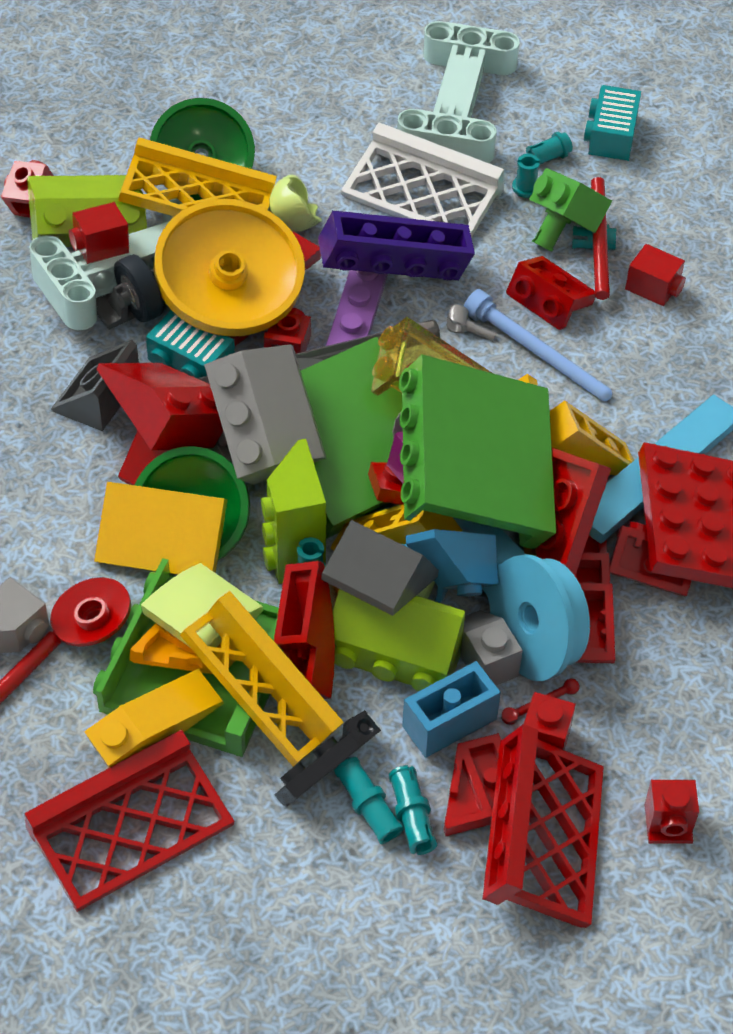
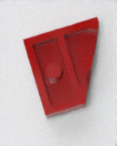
[444,733,501,837]

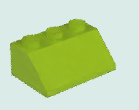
[27,175,147,247]
[261,439,326,584]
[333,589,465,691]

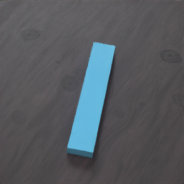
[589,394,733,544]

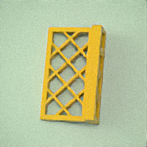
[118,137,277,216]

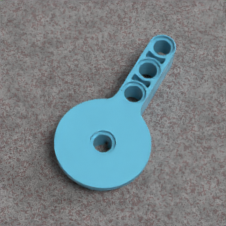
[453,517,590,681]

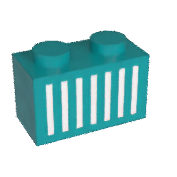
[584,85,642,161]
[146,310,235,378]

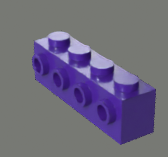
[318,210,475,281]

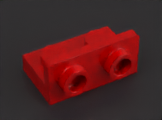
[506,256,596,330]
[610,522,692,597]

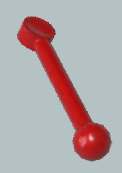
[501,678,580,725]

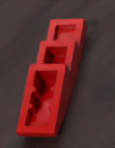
[575,536,615,664]

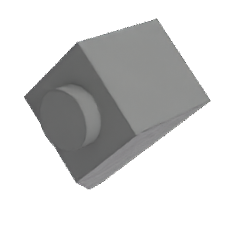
[0,577,50,653]
[460,610,523,685]

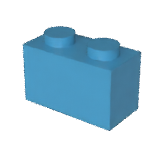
[402,661,501,758]

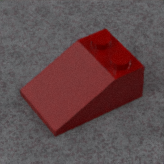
[96,363,223,451]

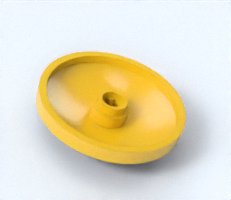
[154,199,305,336]

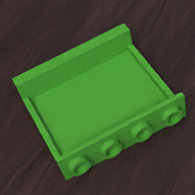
[301,337,402,539]
[399,354,556,549]
[93,558,283,757]

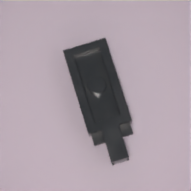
[274,710,381,807]

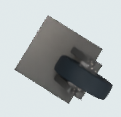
[96,254,166,330]

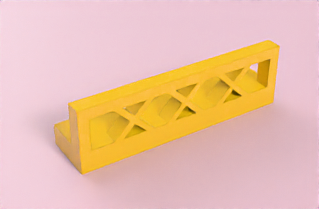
[180,591,344,767]

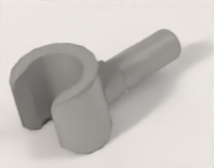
[446,305,497,342]

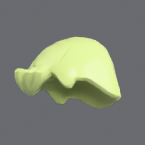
[269,174,322,232]

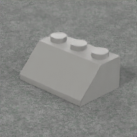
[204,344,326,485]

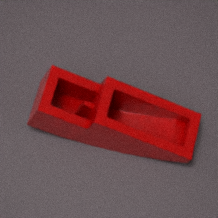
[274,561,335,699]

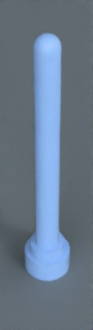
[464,289,612,401]

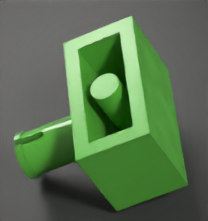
[529,168,612,252]

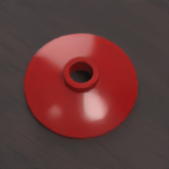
[50,577,131,647]

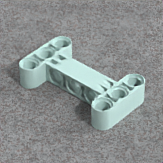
[397,21,520,163]
[29,198,183,330]

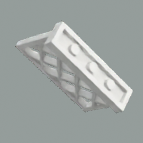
[341,122,504,238]

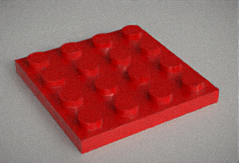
[638,442,733,588]

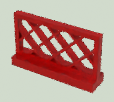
[482,724,604,928]
[24,729,235,912]

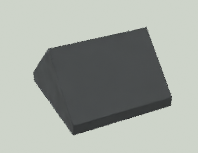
[51,340,139,431]
[321,520,439,616]

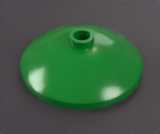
[150,98,255,201]
[135,446,250,561]

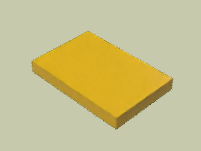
[94,481,227,575]

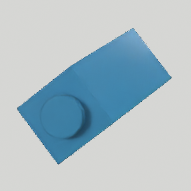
[406,529,499,596]

